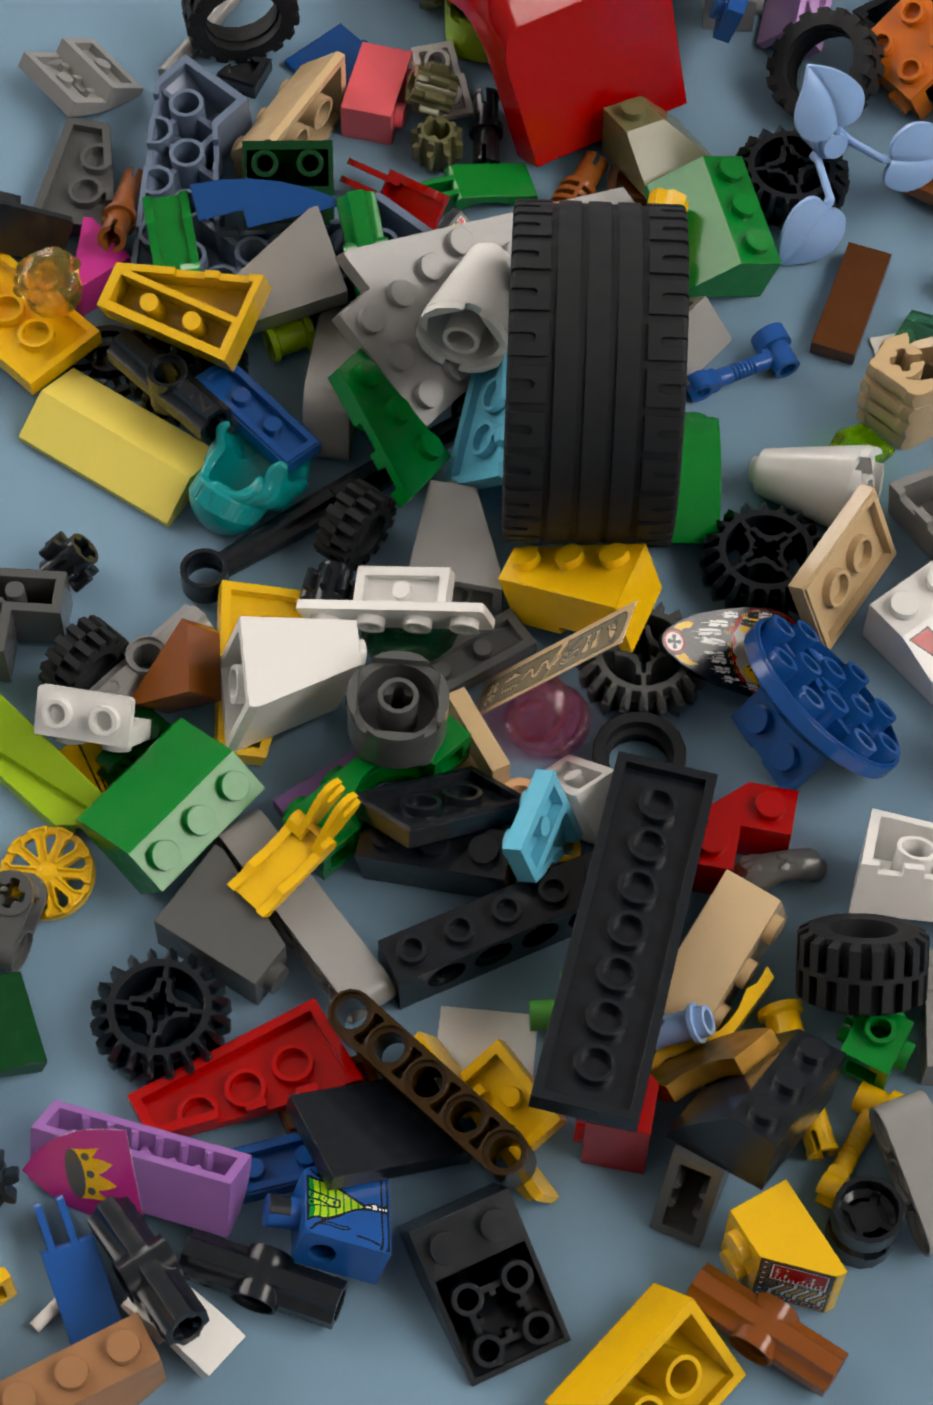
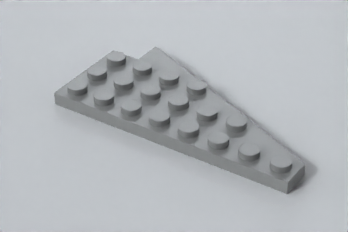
[331,187,635,426]

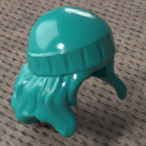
[188,421,311,536]

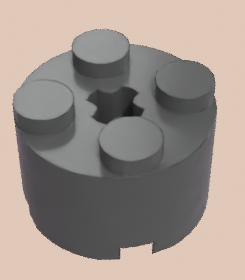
[347,651,449,769]

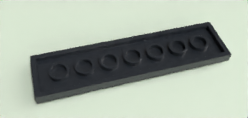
[528,751,718,1133]

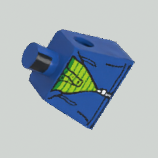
[262,1166,392,1284]

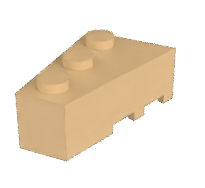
[664,869,787,1032]

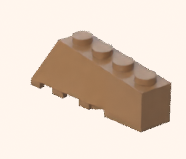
[0,1312,167,1405]

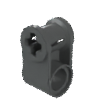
[0,870,48,972]

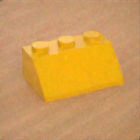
[544,1283,746,1405]

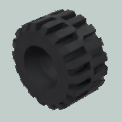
[795,913,930,1016]

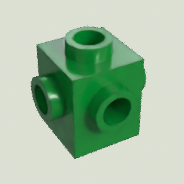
[836,1012,917,1090]

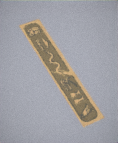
[476,600,637,715]

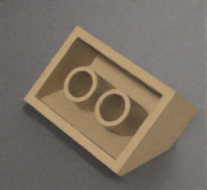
[231,51,346,179]

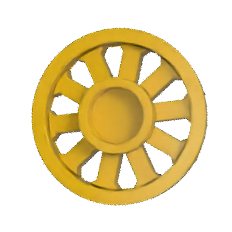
[0,826,96,922]

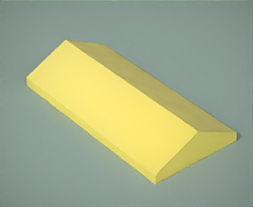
[18,368,209,528]

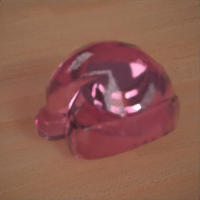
[504,676,591,759]

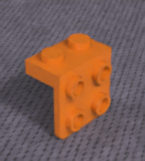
[852,0,933,121]

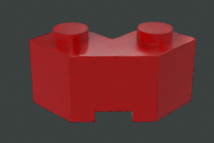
[692,782,799,895]

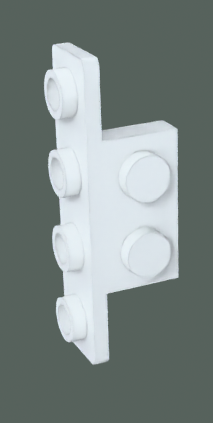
[296,566,495,635]

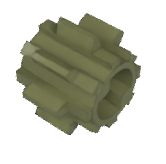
[405,61,459,117]
[411,115,464,174]

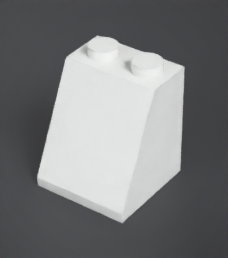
[220,616,367,752]

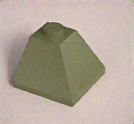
[601,95,712,198]

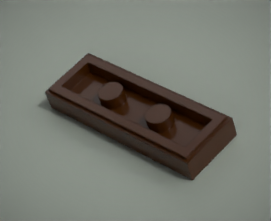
[810,242,892,365]

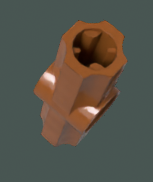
[685,1262,849,1397]

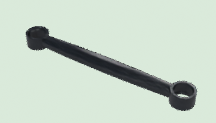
[180,392,467,604]

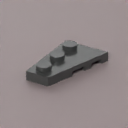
[34,116,115,236]

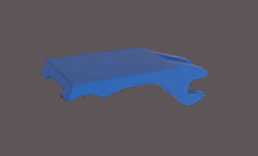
[33,1194,122,1345]

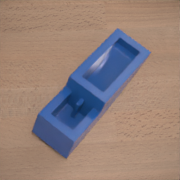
[190,178,337,228]

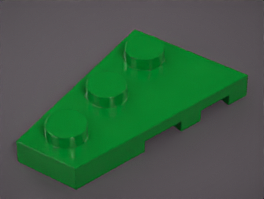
[328,348,452,508]

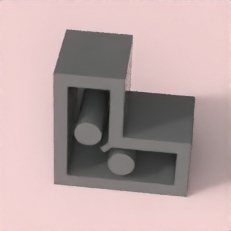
[0,567,73,682]

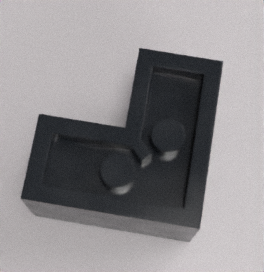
[0,191,73,267]

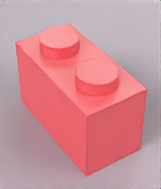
[340,42,413,145]

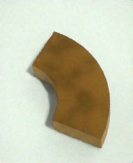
[650,1028,780,1102]

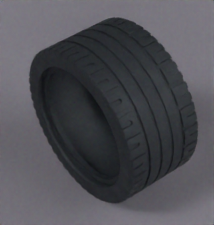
[502,199,689,548]

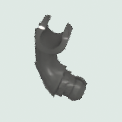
[735,848,827,893]

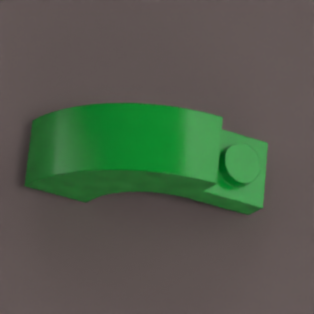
[672,412,721,544]

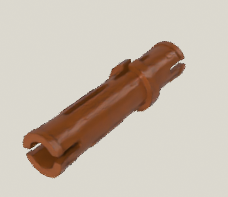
[97,167,143,252]

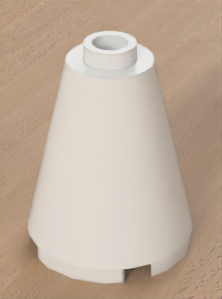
[416,243,511,373]
[748,445,884,528]

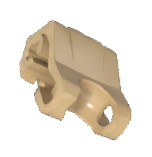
[856,333,933,450]

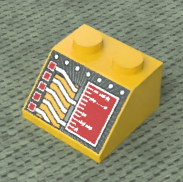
[719,1179,847,1313]

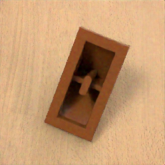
[132,618,221,714]

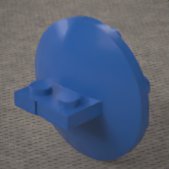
[730,614,900,790]

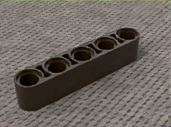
[327,989,537,1187]

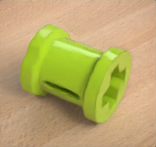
[261,316,315,364]

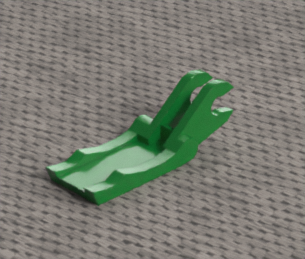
[420,163,538,214]
[142,190,201,271]

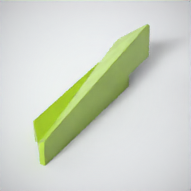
[0,694,102,834]

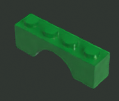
[282,713,471,880]

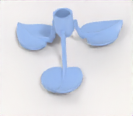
[777,64,933,266]

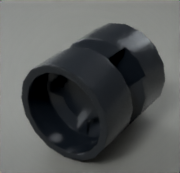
[824,1175,905,1269]

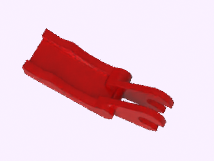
[339,158,450,230]

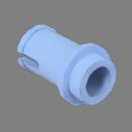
[655,1002,715,1051]

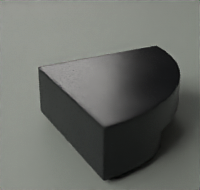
[216,56,272,99]

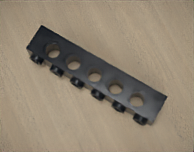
[378,850,593,1010]

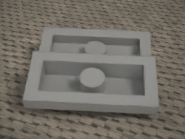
[18,38,144,117]

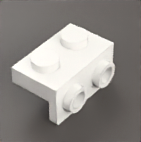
[34,683,152,752]

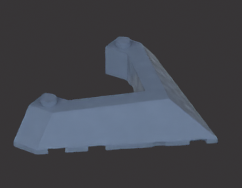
[131,54,433,283]

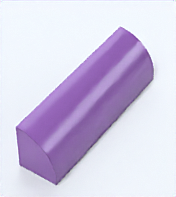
[29,1100,252,1238]

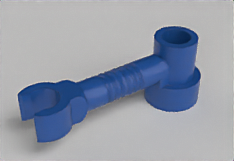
[686,322,800,402]

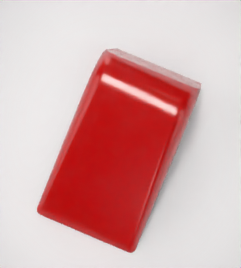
[447,0,687,167]

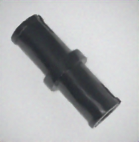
[469,87,503,164]

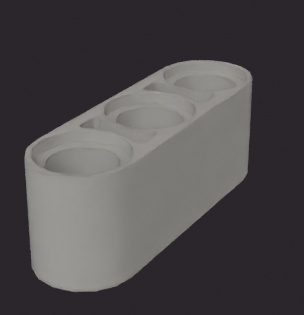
[869,1089,933,1257]

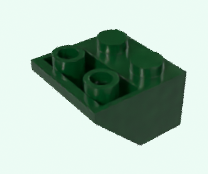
[242,140,335,231]

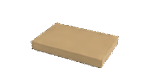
[788,484,897,650]

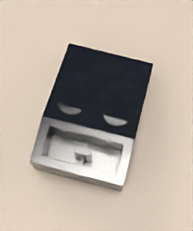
[397,1183,571,1387]

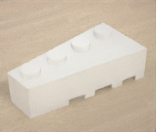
[848,808,933,922]

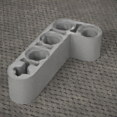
[303,300,355,461]

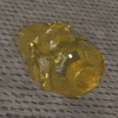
[13,246,83,319]

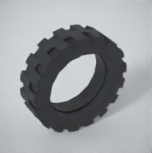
[181,0,300,64]
[766,7,885,118]

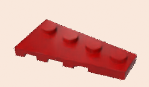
[127,998,364,1137]

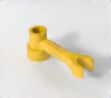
[815,1081,906,1209]

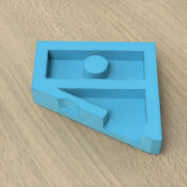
[502,769,583,883]

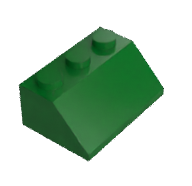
[643,156,781,297]
[75,718,265,895]

